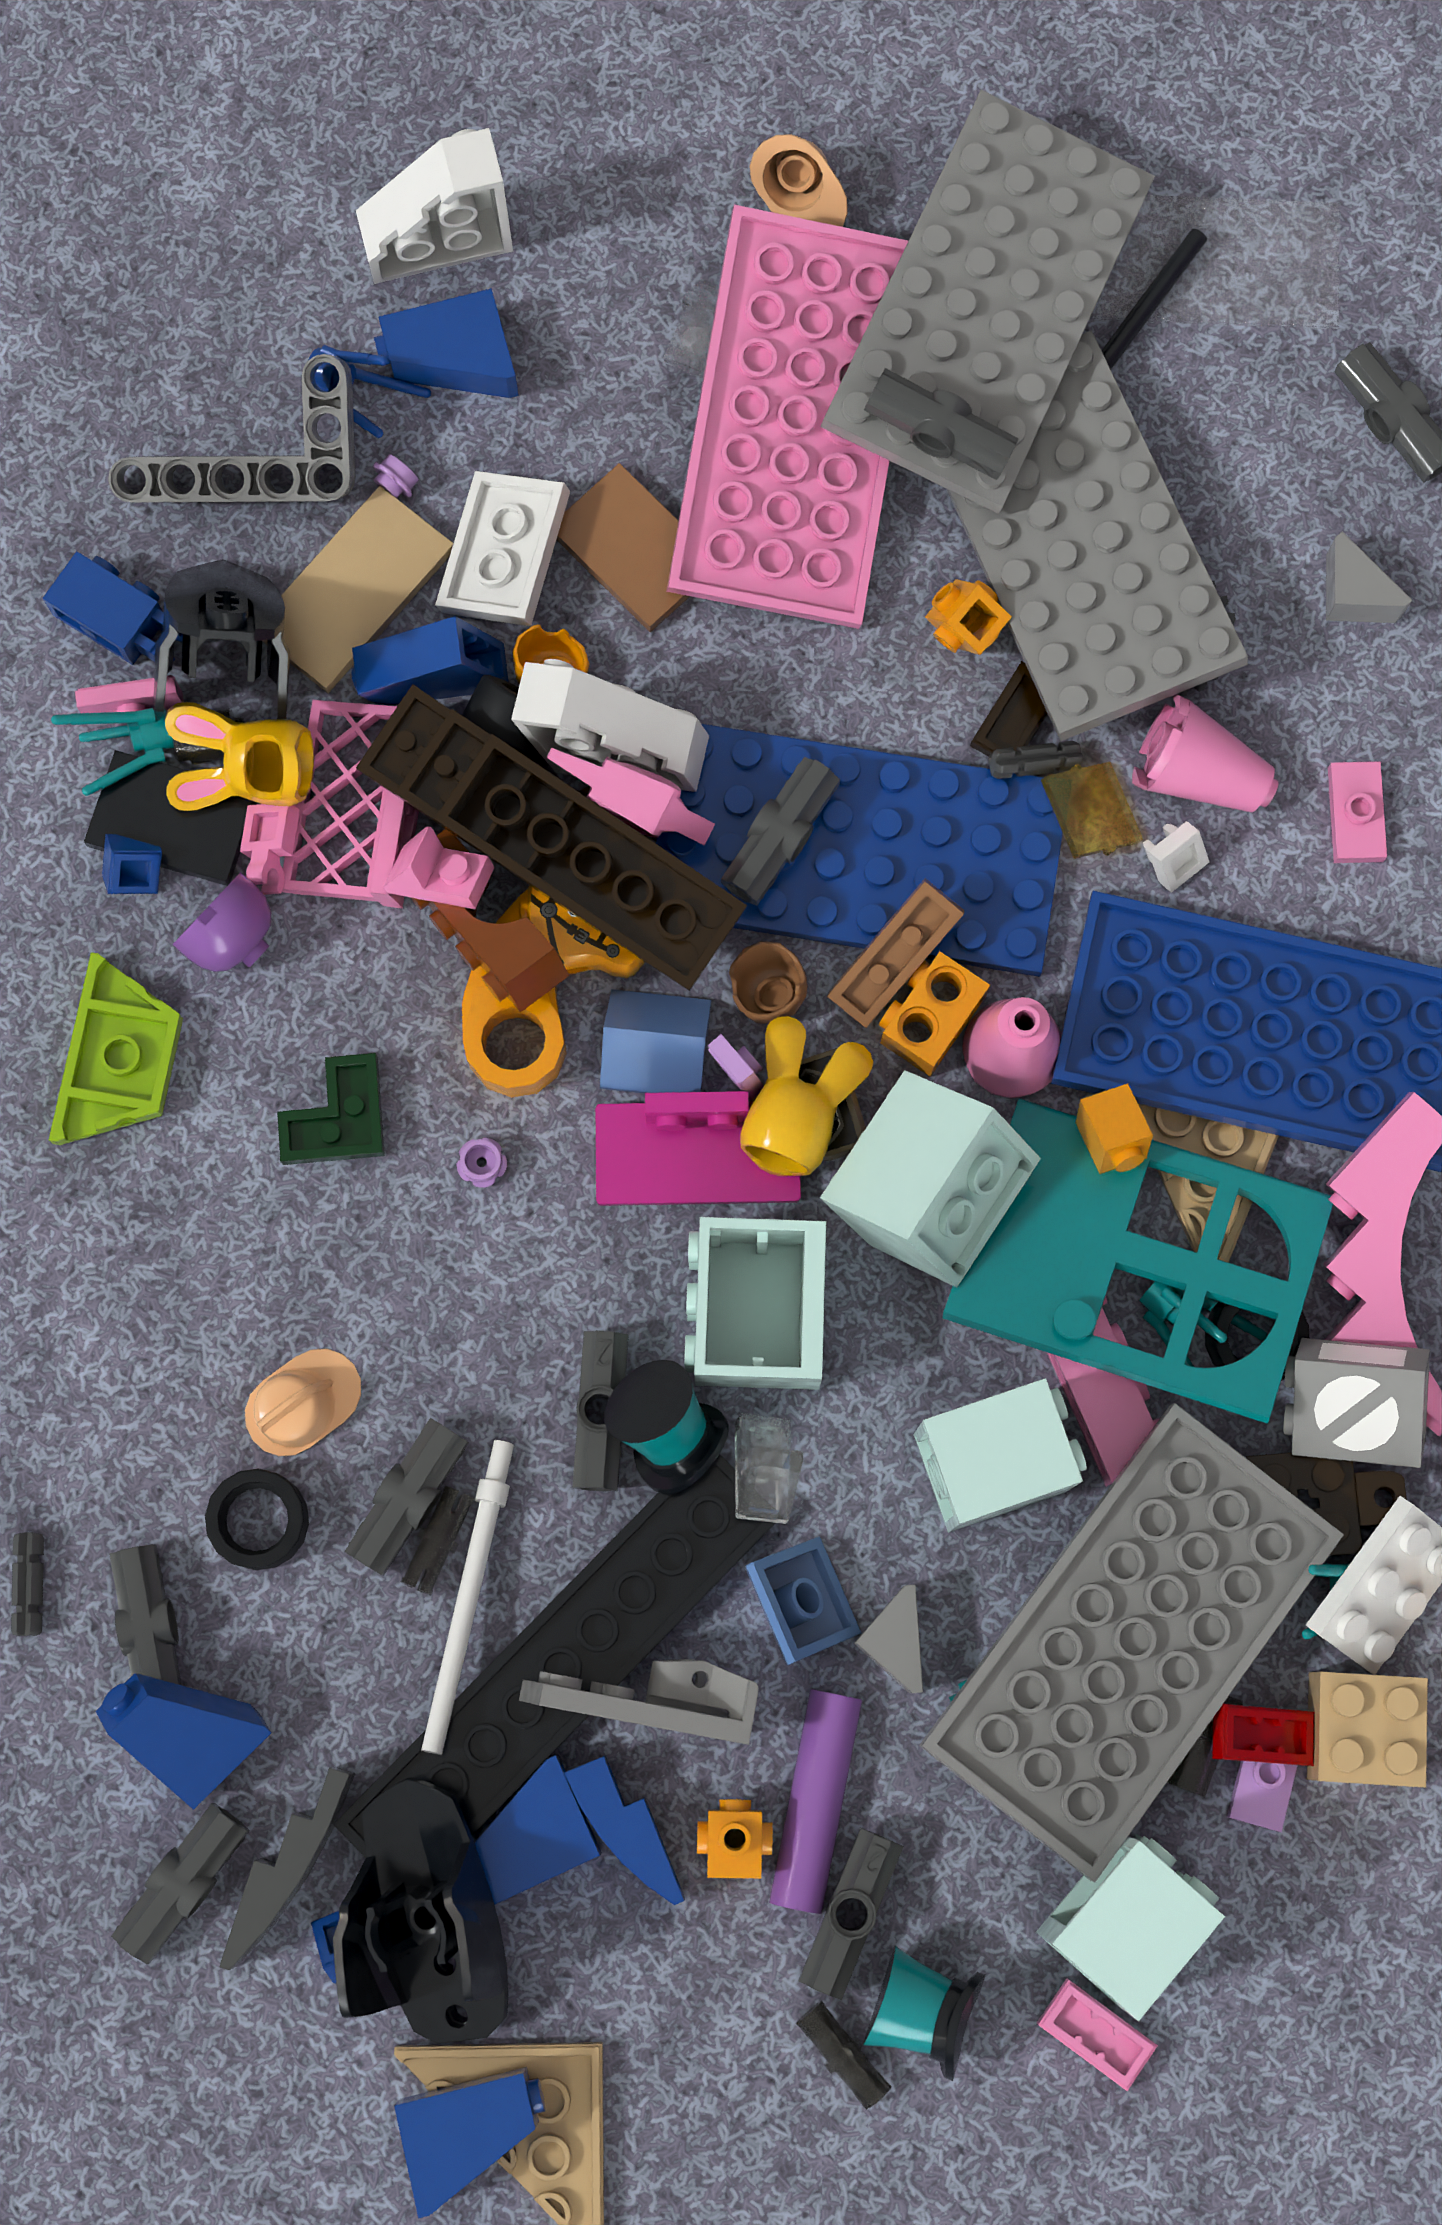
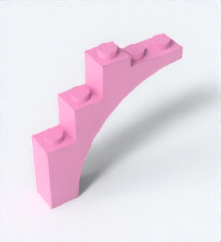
[1323,1092,1442,1437]

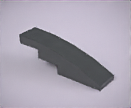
[219,1767,355,1970]

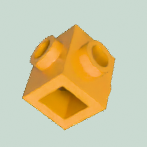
[925,579,1012,655]
[697,1799,773,1879]

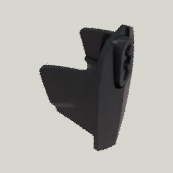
[153,559,290,719]
[333,1778,509,2044]

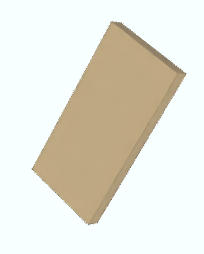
[262,486,454,693]

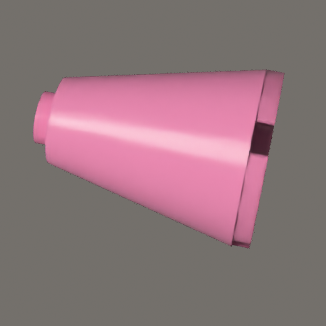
[1132,694,1278,813]
[962,997,1061,1099]

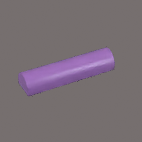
[769,1689,862,1914]

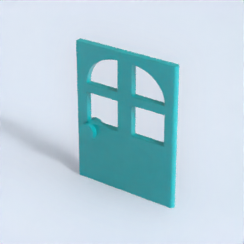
[943,1098,1333,1424]

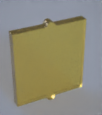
[1041,762,1143,859]

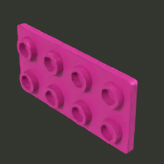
[595,1091,801,1206]

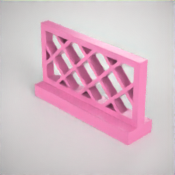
[282,700,419,908]

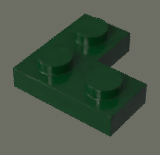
[277,1053,385,1165]

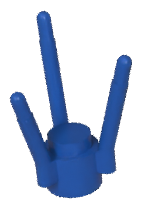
[308,345,431,438]

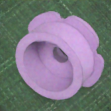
[373,454,419,498]
[457,1138,507,1188]

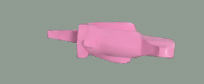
[546,748,715,845]

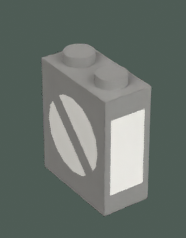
[1283,1338,1430,1468]

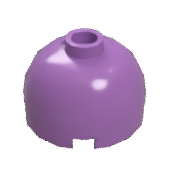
[172,872,271,972]

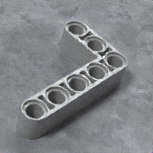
[108,354,356,502]

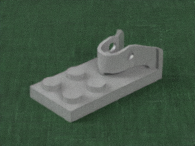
[519,1659,758,1745]

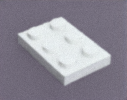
[435,471,570,626]
[1306,1496,1442,1675]

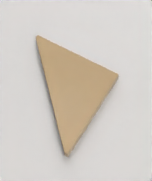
[1138,1104,1279,1263]
[394,2042,604,2225]

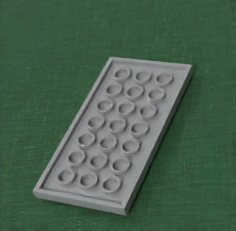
[820,90,1155,514]
[946,330,1248,742]
[919,1403,1344,1882]

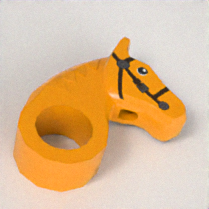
[462,885,645,1098]

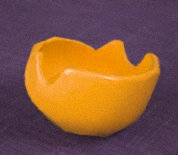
[512,624,590,685]

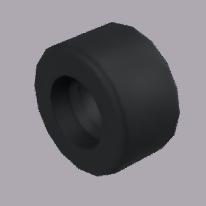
[462,675,542,759]

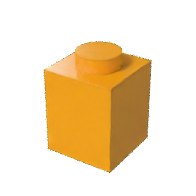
[1075,1083,1153,1174]

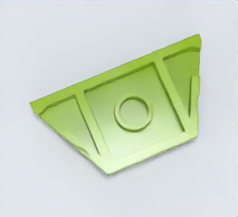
[49,952,183,1145]

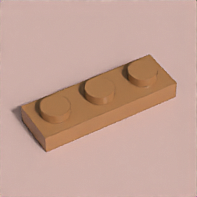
[827,878,964,1028]

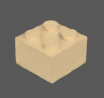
[1306,1672,1428,1788]

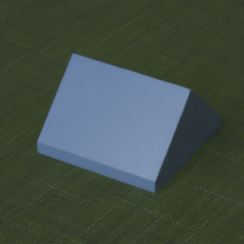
[600,989,711,1094]
[745,1536,861,1666]

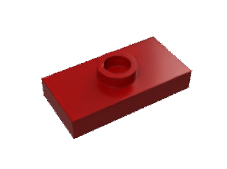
[1212,1704,1315,1766]

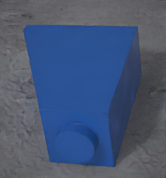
[374,288,519,398]
[351,616,509,706]
[96,1673,272,1810]
[475,1754,602,1905]
[394,2067,546,2219]

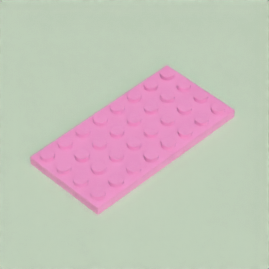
[666,204,908,629]

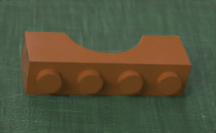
[410,829,570,1013]

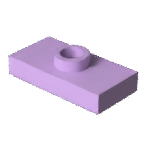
[707,1034,764,1101]
[1227,1761,1297,1832]

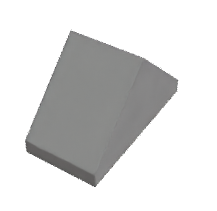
[1326,531,1412,623]
[854,1585,923,1693]

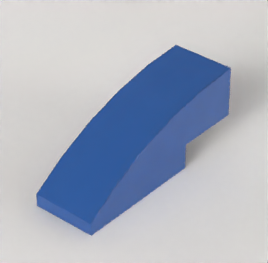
[564,1755,685,1905]

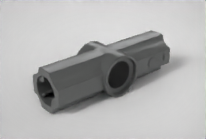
[1334,342,1442,483]
[864,368,1019,480]
[721,757,840,906]
[572,1330,629,1492]
[344,1418,469,1576]
[109,1544,182,1685]
[111,1803,250,1964]
[798,1827,904,2000]

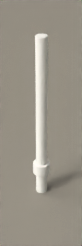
[421,1440,514,1755]

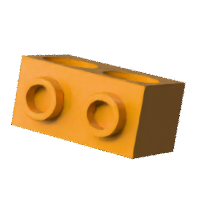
[879,951,990,1077]

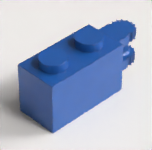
[42,551,183,665]

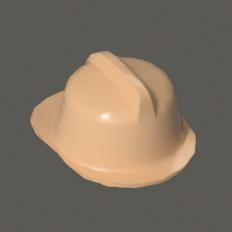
[750,134,848,227]
[245,1349,361,1456]

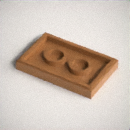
[556,463,690,633]

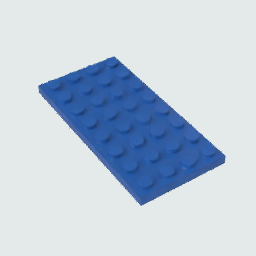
[656,724,1070,977]
[1051,891,1442,1172]

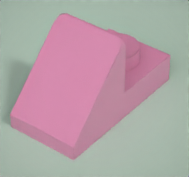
[383,826,495,909]

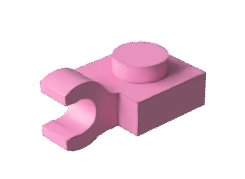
[240,804,300,895]

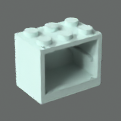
[820,1070,1041,1288]
[684,1217,826,1390]
[914,1378,1087,1533]
[1036,1834,1225,2022]

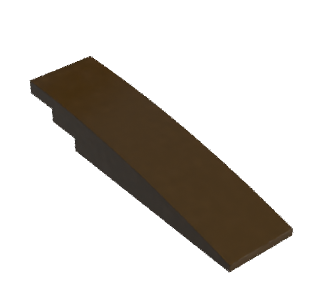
[356,684,747,991]

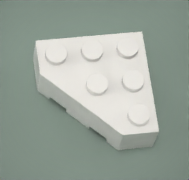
[356,128,513,284]
[511,659,709,792]

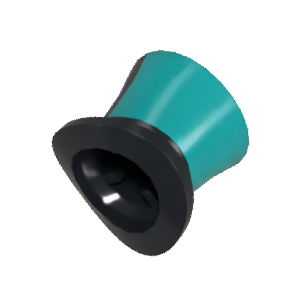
[604,1360,729,1494]
[863,1946,986,2081]

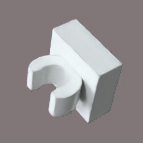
[1143,821,1210,893]

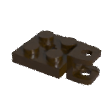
[1246,1452,1407,1556]

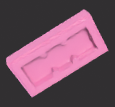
[75,675,184,713]
[1328,761,1387,863]
[1037,1978,1158,2091]

